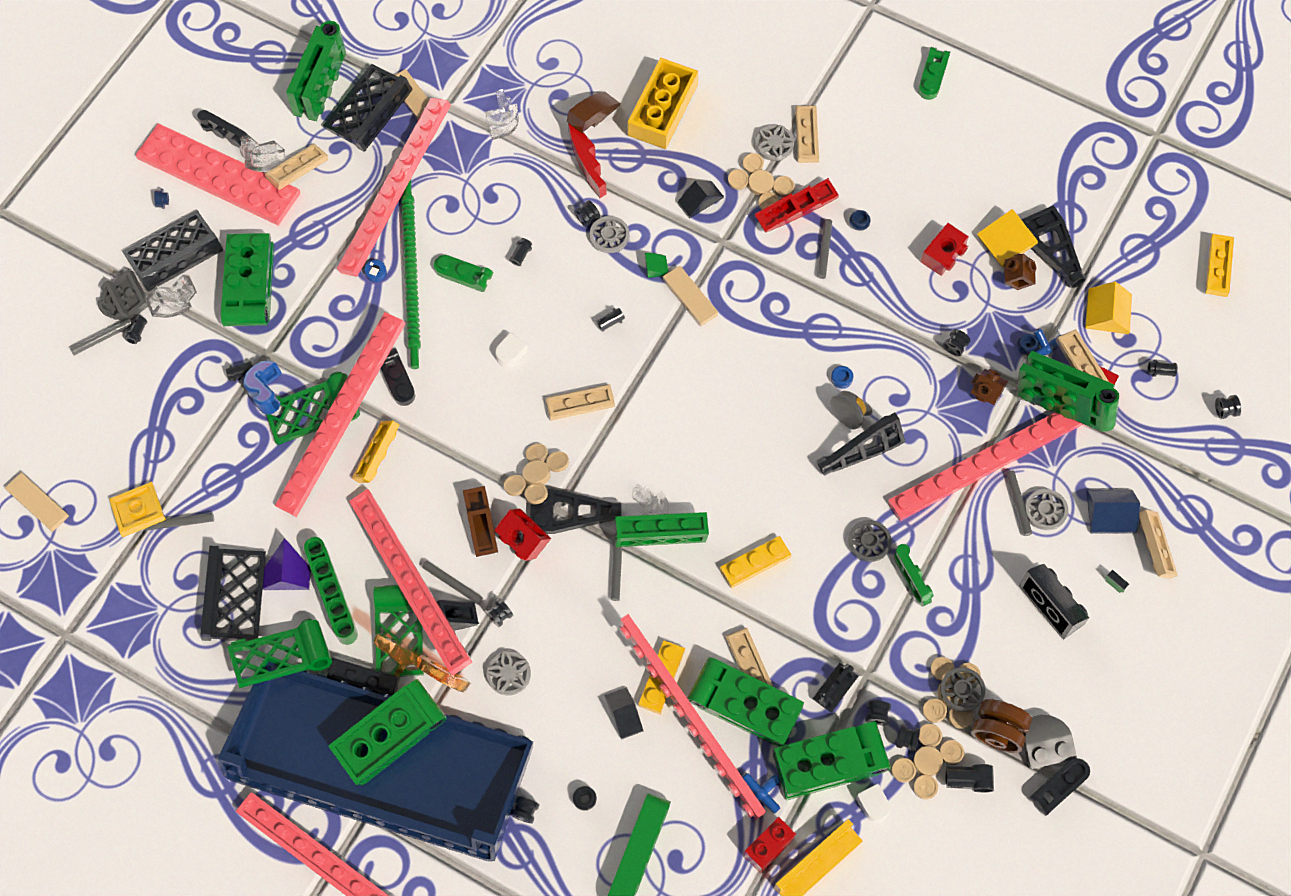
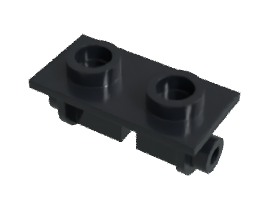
[812,663,859,713]

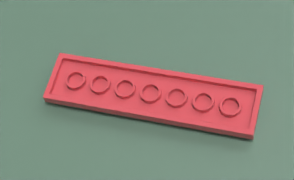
[136,123,301,226]

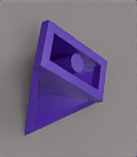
[263,538,311,590]

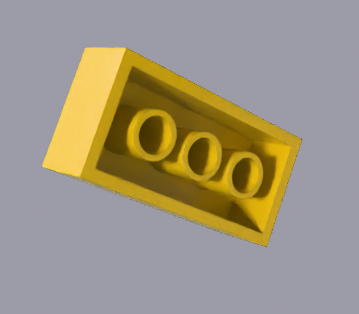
[628,57,699,149]

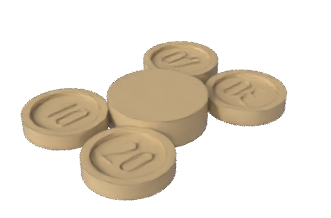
[728,153,795,210]
[504,444,569,504]
[923,657,981,729]
[892,724,964,800]

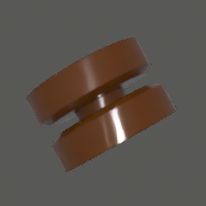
[971,699,1032,753]

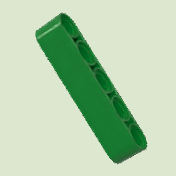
[304,537,358,645]
[608,793,671,896]

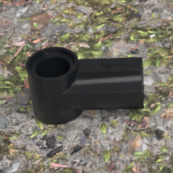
[945,764,994,793]

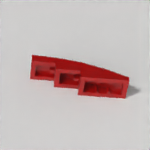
[568,123,607,198]
[755,178,839,233]

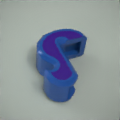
[243,360,282,415]

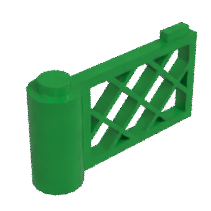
[267,372,360,446]
[373,585,428,677]
[227,619,332,688]

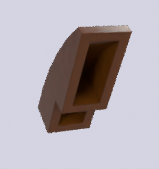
[566,92,621,133]
[463,486,498,557]

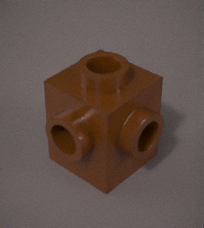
[1004,253,1037,291]
[971,369,1009,405]

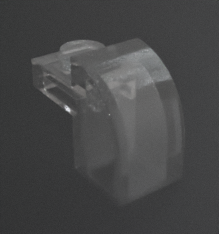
[485,89,519,140]
[240,135,285,172]
[145,275,197,318]
[632,483,669,515]

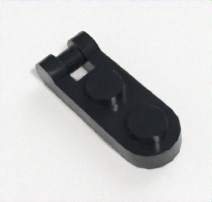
[197,110,251,148]
[380,347,416,406]
[1029,758,1090,816]

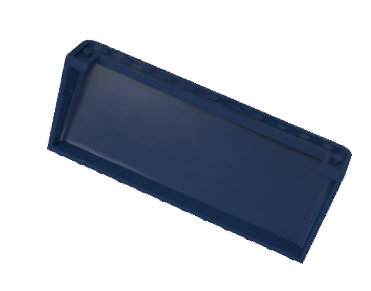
[217,661,534,862]

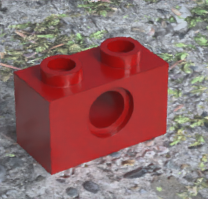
[920,223,969,276]
[494,508,552,561]
[743,817,796,874]

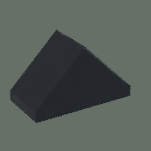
[677,180,724,219]
[437,600,479,631]
[605,687,644,740]

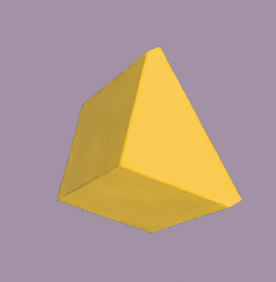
[1085,281,1132,334]

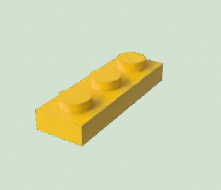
[1205,234,1234,297]
[352,421,399,483]
[720,536,791,588]
[638,640,685,715]

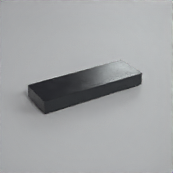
[327,656,400,696]

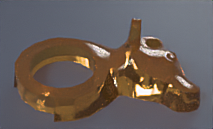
[374,633,471,693]

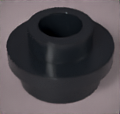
[573,786,597,811]

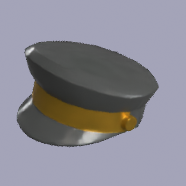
[830,391,872,430]

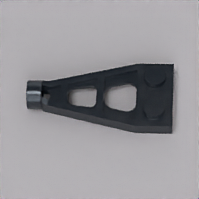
[1021,205,1086,288]
[816,412,905,476]
[530,489,622,534]

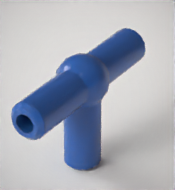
[1034,328,1061,356]
[742,773,780,814]

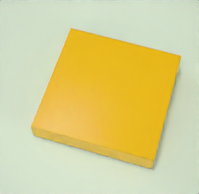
[977,209,1038,268]
[109,482,166,537]

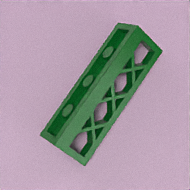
[615,512,709,547]

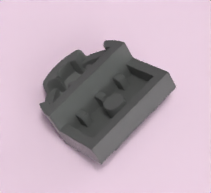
[98,269,150,321]
[1023,714,1077,769]

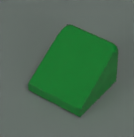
[645,253,669,278]

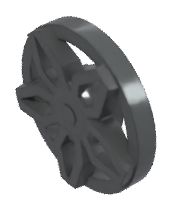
[848,520,892,562]
[940,667,986,712]

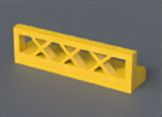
[774,819,863,896]

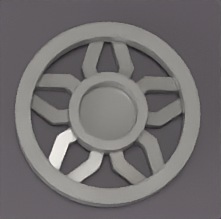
[755,125,794,161]
[590,216,630,253]
[1025,489,1068,530]
[487,651,531,696]

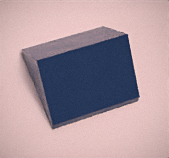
[1086,490,1140,534]

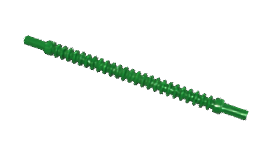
[401,179,421,370]

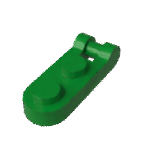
[918,47,951,100]
[434,255,493,292]
[894,544,934,607]

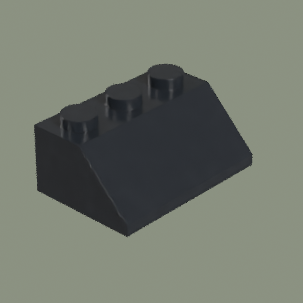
[1019,564,1089,640]

